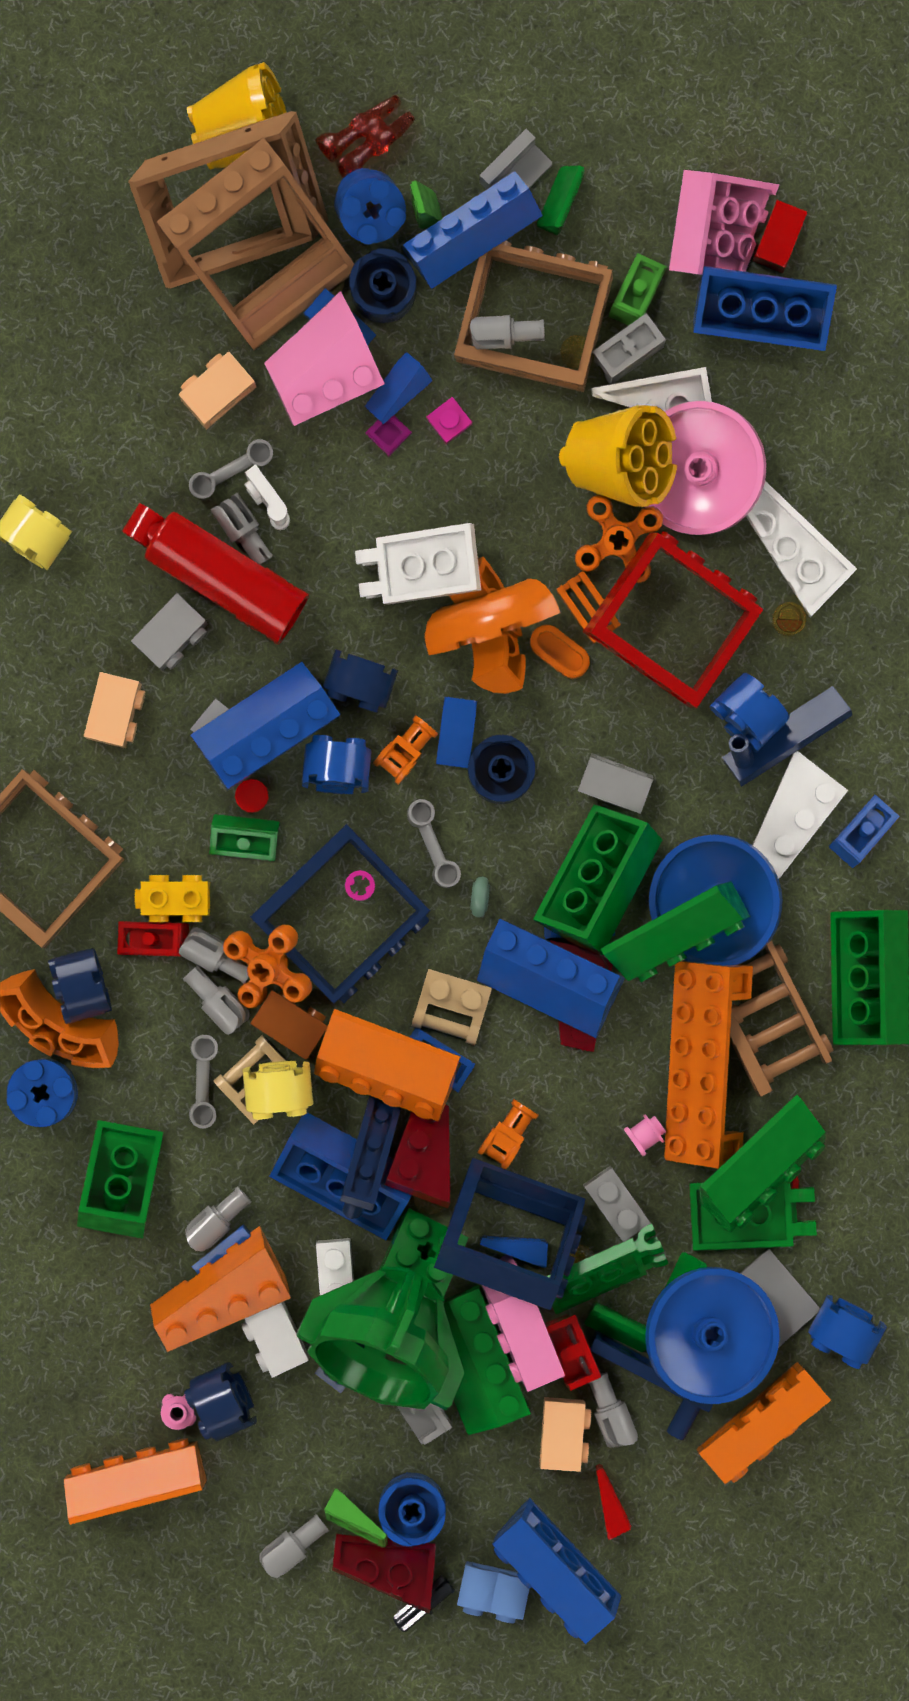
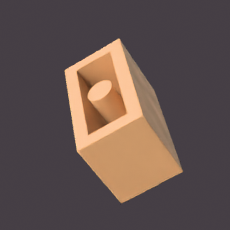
[178,352,256,430]
[84,672,145,749]
[540,1397,591,1472]

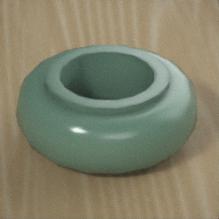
[470,876,490,917]

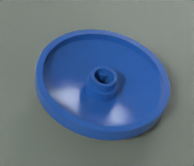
[649,834,783,966]
[645,1267,779,1404]

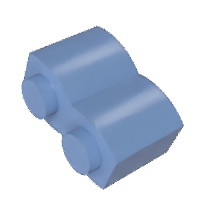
[457,1561,529,1623]

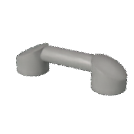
[189,439,273,499]
[407,799,461,888]
[189,1035,218,1129]

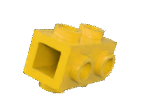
[135,875,210,922]

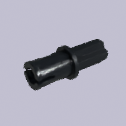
[393,1574,455,1632]

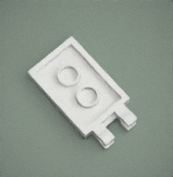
[355,523,481,605]

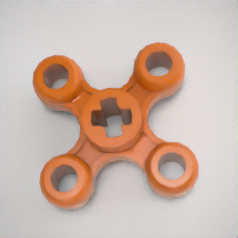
[575,494,663,583]
[223,924,313,1008]

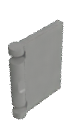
[740,1249,820,1348]

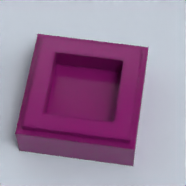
[365,415,412,457]

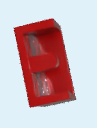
[545,1314,601,1391]

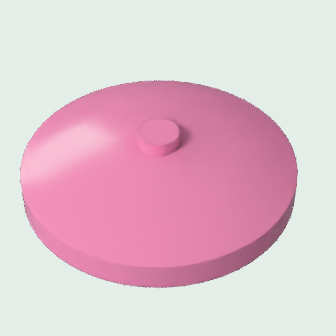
[650,401,766,535]

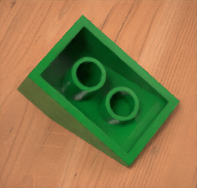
[77,1120,163,1239]

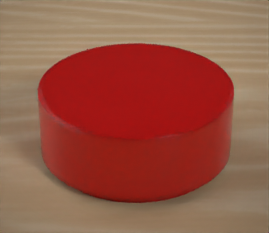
[235,779,269,813]

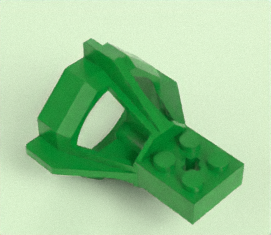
[297,1208,469,1410]

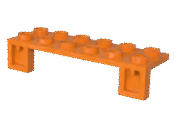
[664,961,753,1169]

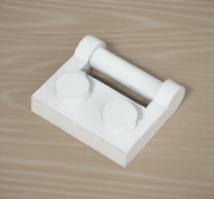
[244,464,290,530]

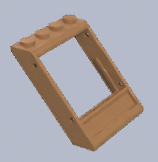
[128,111,328,288]
[157,138,354,350]

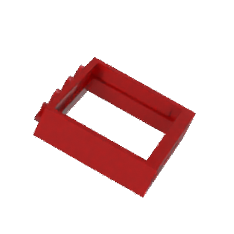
[583,531,763,708]

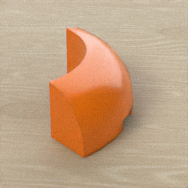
[449,556,526,694]
[425,579,560,655]
[0,969,119,1068]

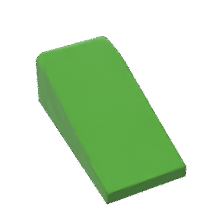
[410,181,443,229]
[609,253,667,326]
[324,1489,388,1548]

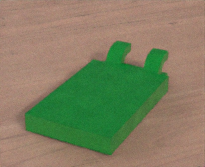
[689,1181,817,1251]
[546,1224,668,1314]

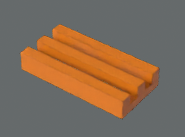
[556,571,621,644]

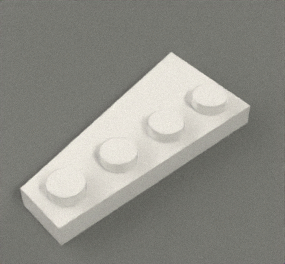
[746,481,857,617]
[753,751,848,879]

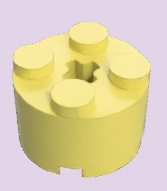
[0,494,72,570]
[242,1061,314,1120]

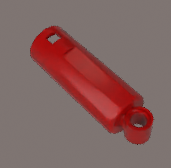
[122,503,310,645]

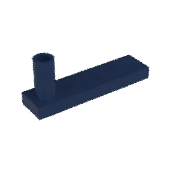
[722,686,853,787]
[340,1095,401,1219]
[590,1331,713,1440]

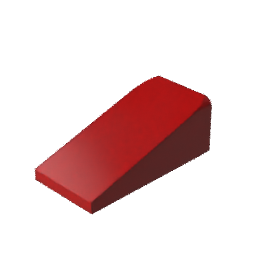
[753,200,807,273]
[117,921,189,957]
[595,1464,631,1540]

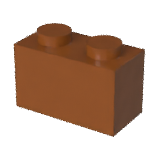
[250,989,328,1060]

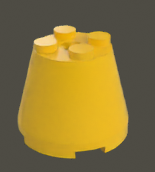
[187,62,287,170]
[559,405,677,507]

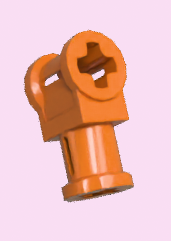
[373,715,438,785]
[477,1099,539,1170]

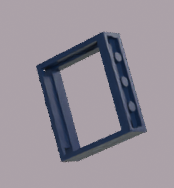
[250,824,430,1004]
[434,1158,587,1310]

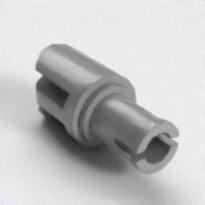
[470,315,545,349]
[211,492,273,565]
[179,927,249,984]
[183,965,250,1035]
[185,1186,252,1252]
[588,1372,638,1448]
[259,1514,329,1578]

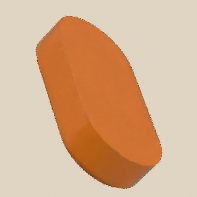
[530,625,590,679]

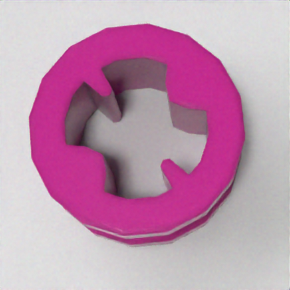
[345,870,375,901]

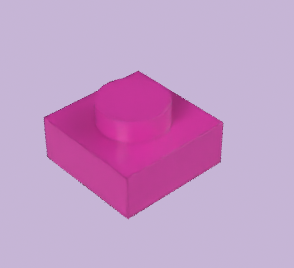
[426,397,473,445]

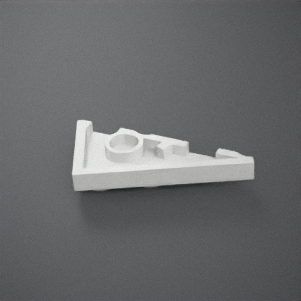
[591,367,712,411]

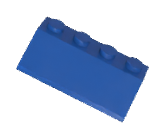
[402,171,543,289]
[693,266,837,351]
[190,662,340,791]
[477,919,625,1038]
[269,1112,412,1240]
[492,1498,621,1644]

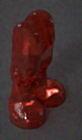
[315,95,415,178]

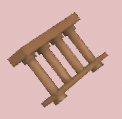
[730,941,833,1097]

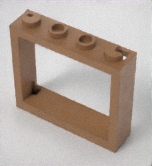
[454,240,613,392]
[0,769,125,948]

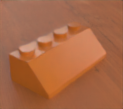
[314,1009,460,1122]
[64,1438,207,1525]

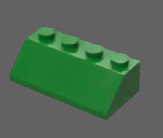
[533,804,663,955]
[601,881,751,983]
[830,910,909,1045]
[700,1095,826,1233]
[443,1285,531,1435]

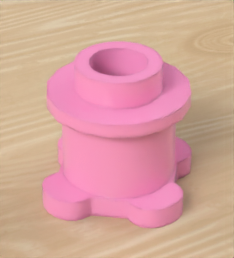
[624,1114,666,1156]
[161,1394,196,1430]

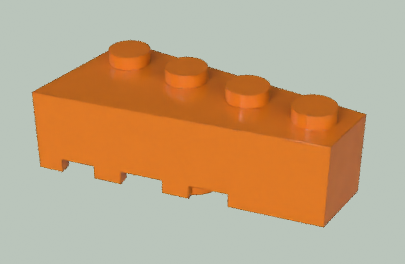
[150,1226,291,1352]
[696,1362,831,1484]

